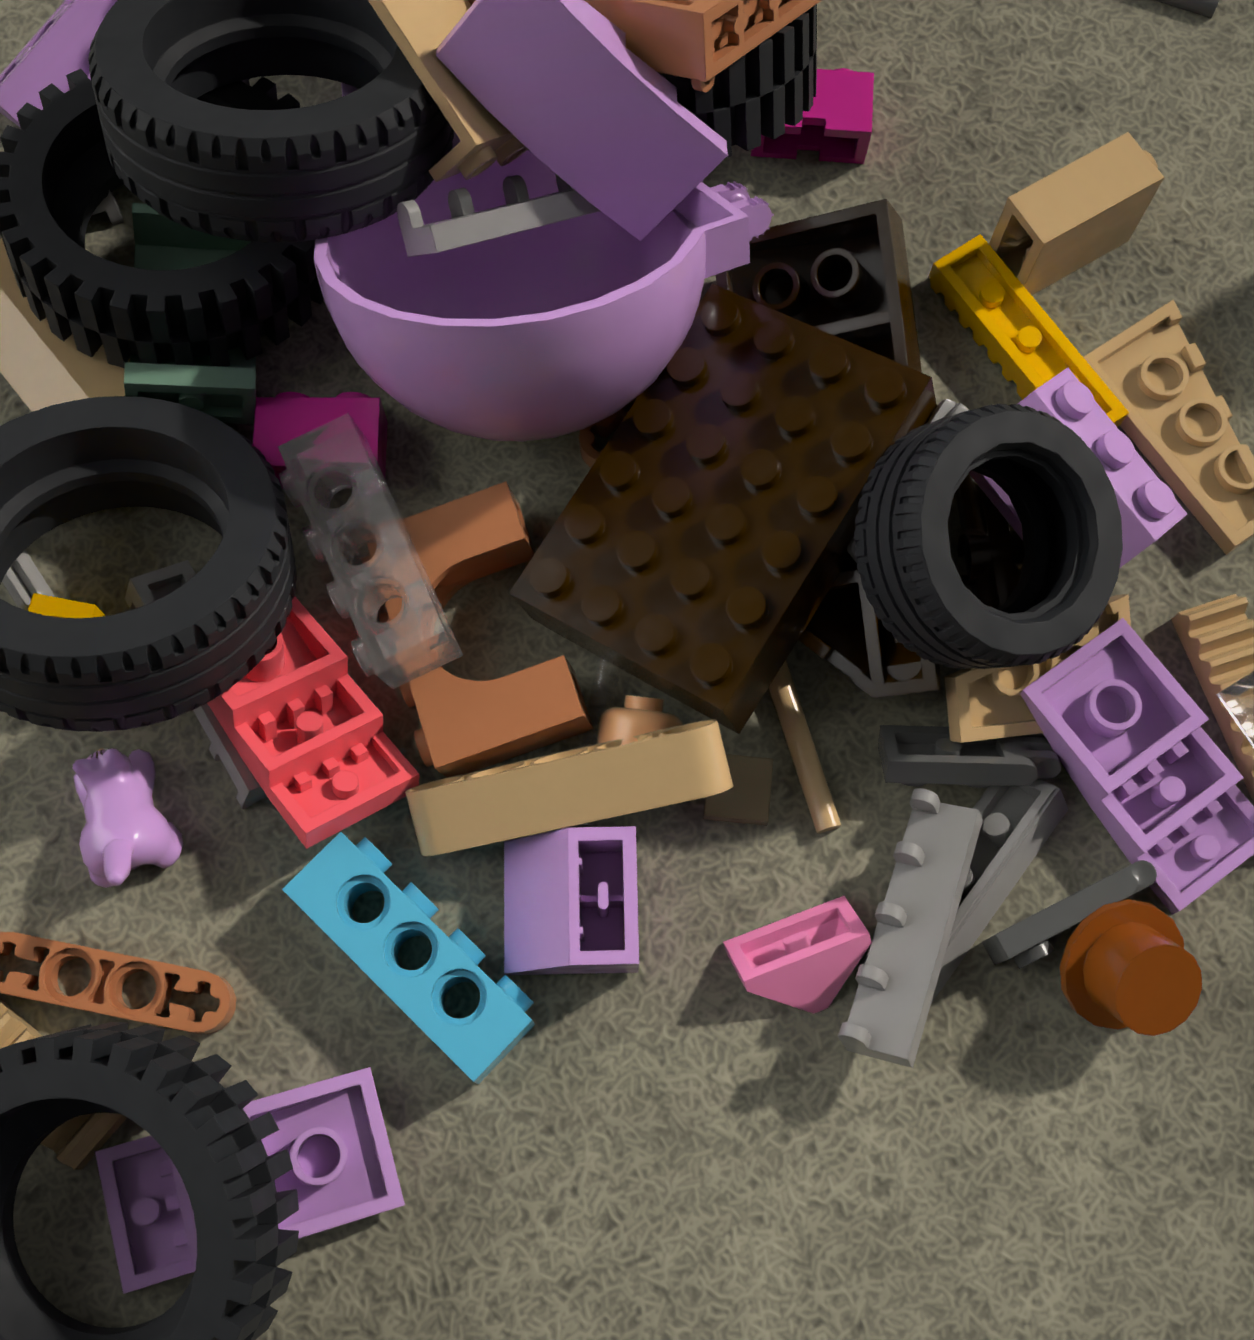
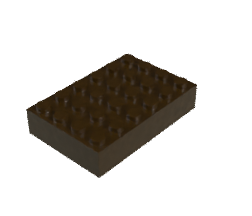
[509,284,937,734]

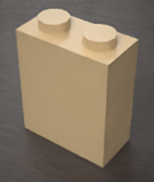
[989,132,1165,295]

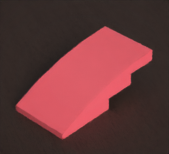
[207,597,419,849]

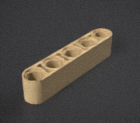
[405,719,733,856]

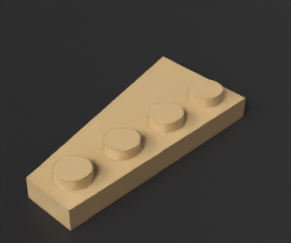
[1083,299,1254,555]

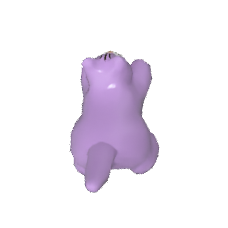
[72,748,183,888]

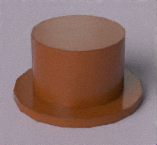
[1060,899,1202,1036]

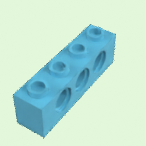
[282,832,535,1084]

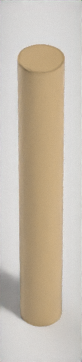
[769,660,841,834]

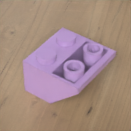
[504,826,639,975]

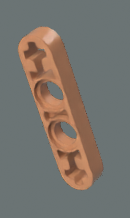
[0,932,236,1034]

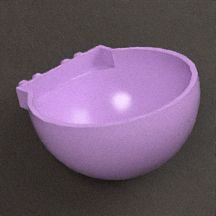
[314,146,774,442]

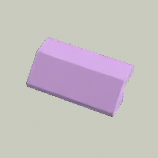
[0,0,118,127]

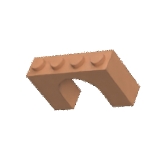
[362,481,594,778]

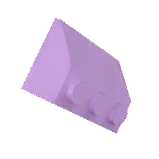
[969,368,1187,568]

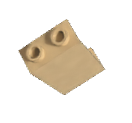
[368,0,528,182]

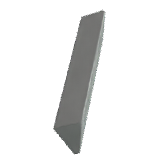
[861,779,1068,1004]

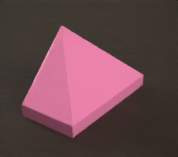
[723,896,872,1014]

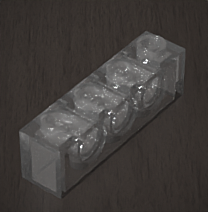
[278,413,463,689]

